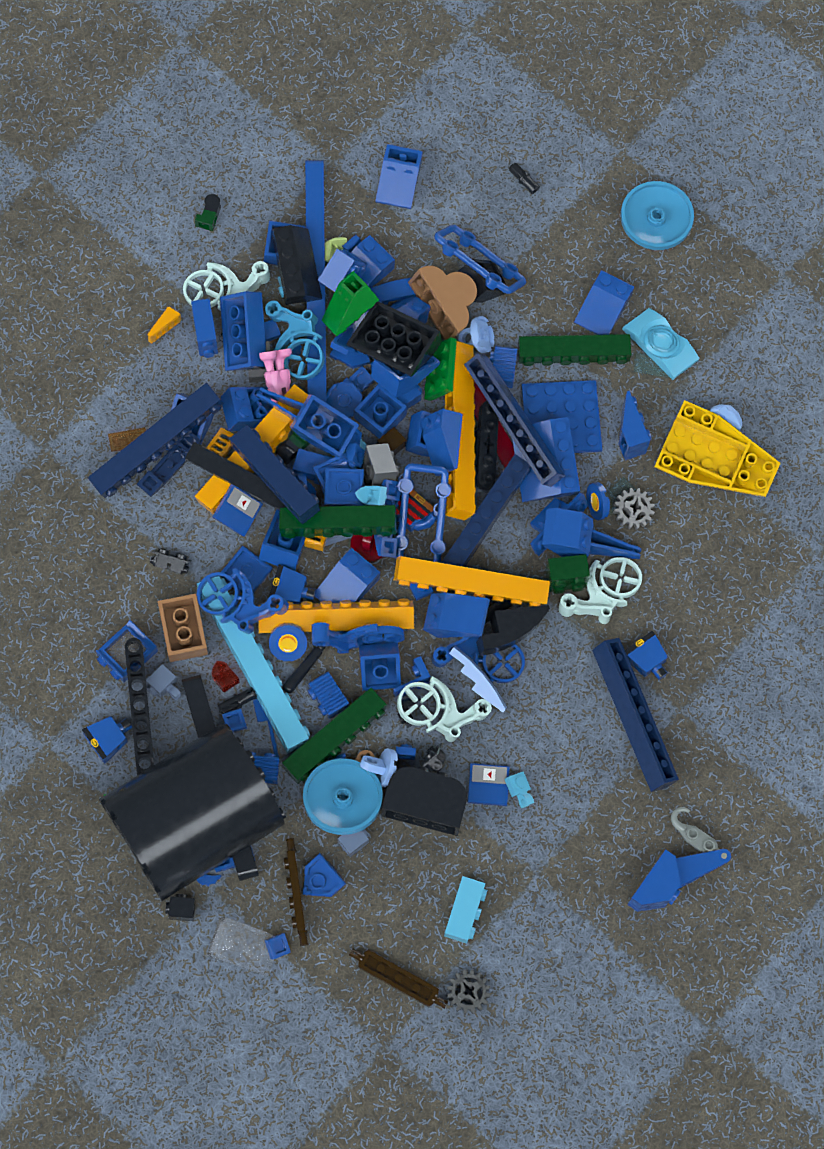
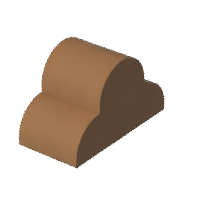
[408,266,477,340]

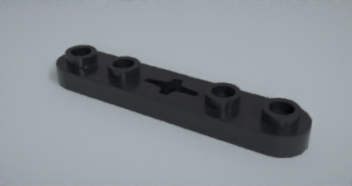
[475,401,499,491]

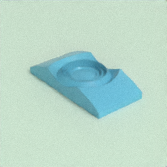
[622,308,700,380]

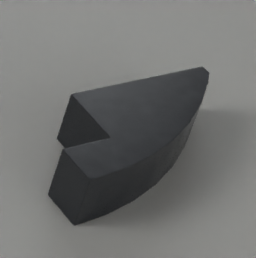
[476,605,550,656]

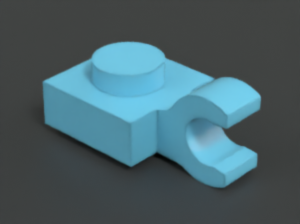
[504,772,534,808]

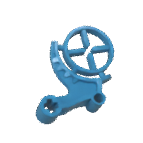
[265,301,325,380]

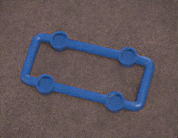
[434,225,526,294]
[394,463,452,563]

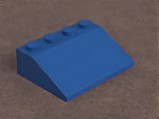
[512,417,580,503]

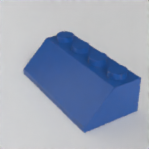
[220,291,266,371]

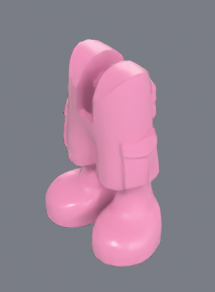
[259,348,292,403]

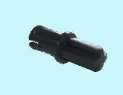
[509,163,540,194]
[218,687,257,714]

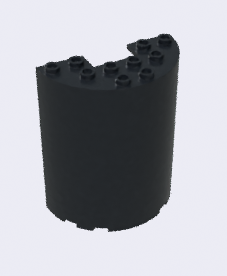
[99,723,286,901]

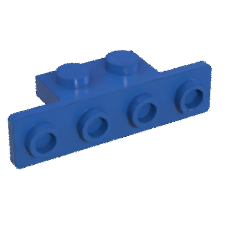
[530,492,588,556]

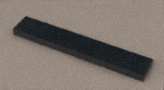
[185,442,287,511]

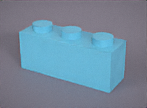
[444,876,488,943]

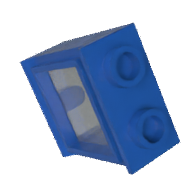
[96,620,158,682]

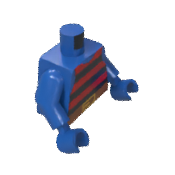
[395,474,439,533]

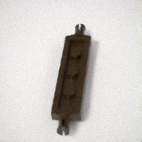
[284,838,309,946]
[349,948,448,1009]

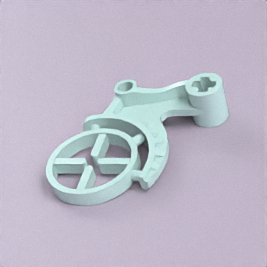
[183,261,270,311]
[558,557,642,624]
[397,676,492,742]

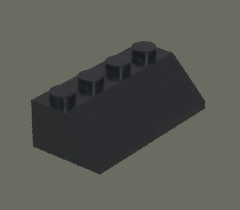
[272,225,322,305]

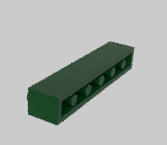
[518,334,632,366]
[279,505,397,538]
[282,688,387,784]

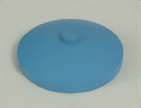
[621,181,694,250]
[303,759,383,835]

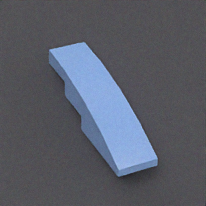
[449,646,507,712]

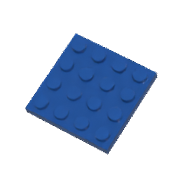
[521,380,602,453]

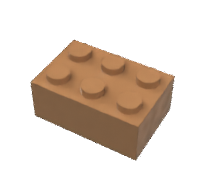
[158,594,208,662]

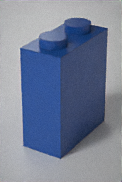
[191,298,218,358]

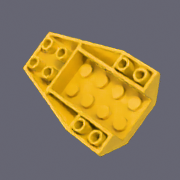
[654,400,780,497]

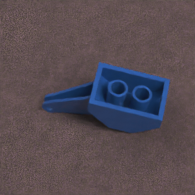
[255,387,359,457]
[542,508,641,559]

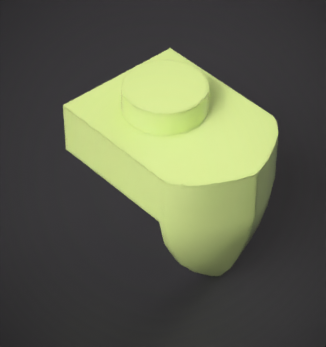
[325,237,347,262]

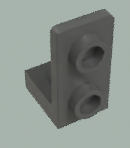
[248,341,275,383]

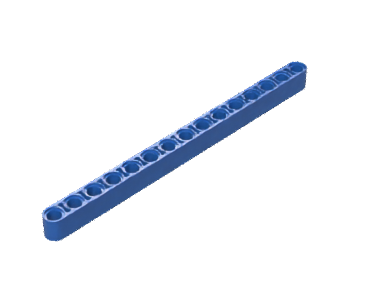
[305,160,327,403]

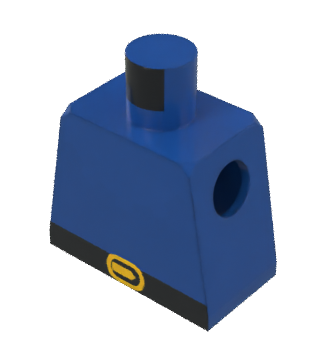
[268,565,316,604]
[625,631,668,680]
[82,717,132,764]

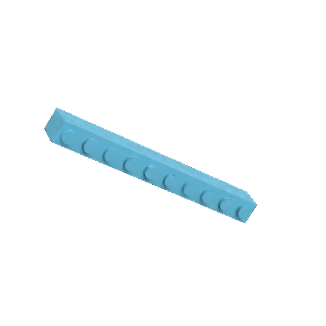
[197,577,310,754]

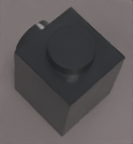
[165,894,196,922]

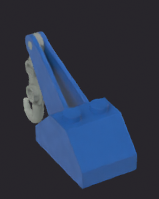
[628,807,731,912]

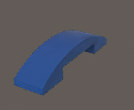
[370,278,416,305]
[374,480,401,558]

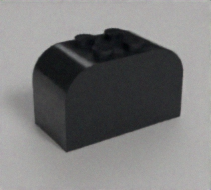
[381,767,467,836]

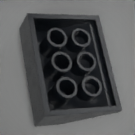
[347,301,442,377]

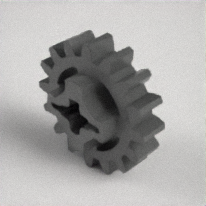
[447,970,491,1015]

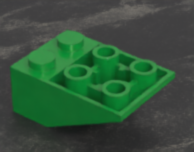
[322,271,379,337]

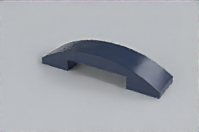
[137,432,201,497]

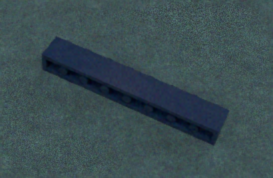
[464,353,566,487]
[87,382,224,498]
[442,454,531,593]
[592,638,679,792]

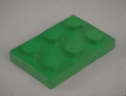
[424,337,457,401]

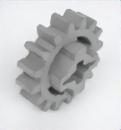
[613,488,655,530]

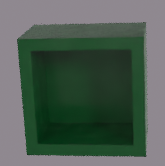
[545,554,590,594]

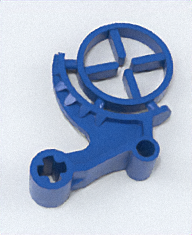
[197,568,289,634]
[312,622,405,654]
[431,636,525,683]

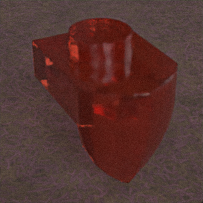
[211,661,240,692]

